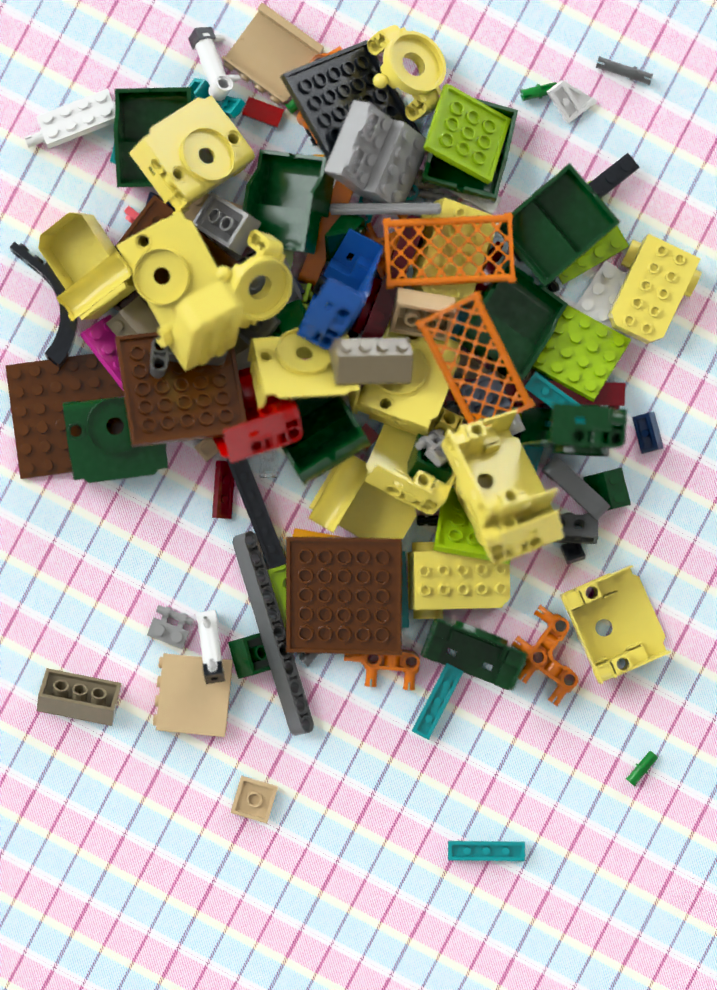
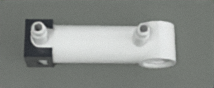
[188,27,241,101]
[196,610,225,684]

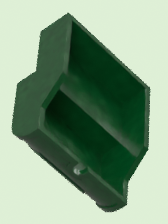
[113,87,195,187]
[420,98,518,203]
[242,149,335,254]
[498,163,621,286]
[454,260,568,381]
[281,395,371,485]

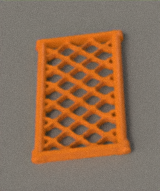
[382,212,516,289]
[415,291,535,427]

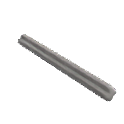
[329,203,442,215]

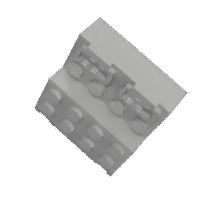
[324,100,426,203]

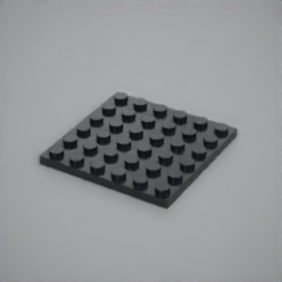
[280,40,422,161]

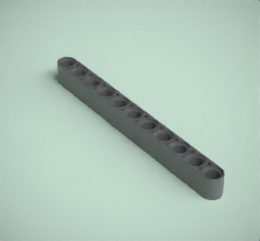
[232,531,314,736]

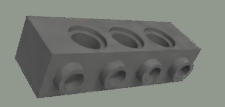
[554,512,598,544]

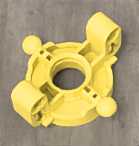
[367,25,446,122]
[216,230,293,329]

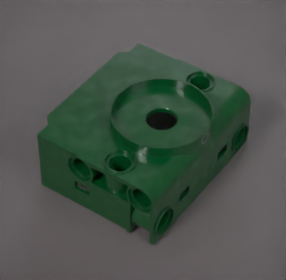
[62,396,168,483]
[520,403,627,456]
[420,618,527,690]

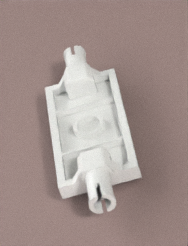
[24,88,116,149]

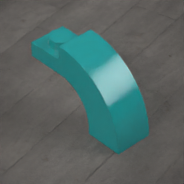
[188,78,246,119]

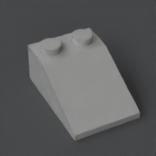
[193,192,261,255]

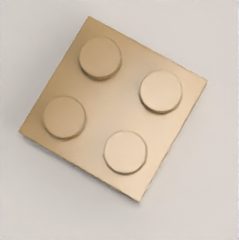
[230,775,278,824]

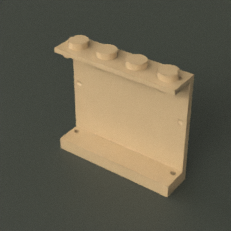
[222,2,324,105]
[153,653,233,737]

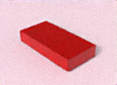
[242,97,284,128]

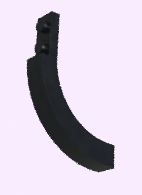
[10,241,78,369]

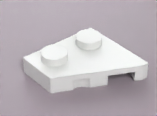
[546,80,597,123]

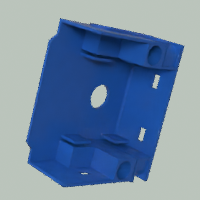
[297,229,384,350]

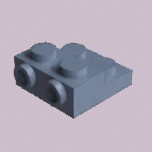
[460,371,513,421]

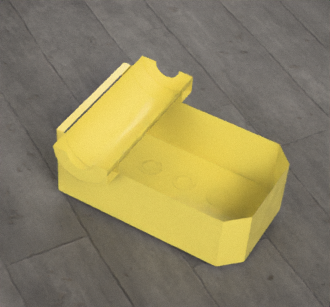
[412,198,496,303]
[38,212,136,321]
[608,234,702,344]
[156,281,244,371]
[308,455,417,540]
[407,542,510,619]

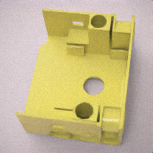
[129,95,255,214]
[116,209,220,327]
[355,320,461,436]
[247,328,360,414]
[364,407,467,514]
[441,409,558,527]
[453,475,564,564]
[560,565,671,684]

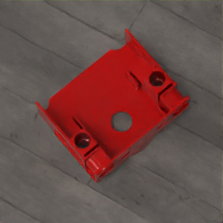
[212,367,303,463]

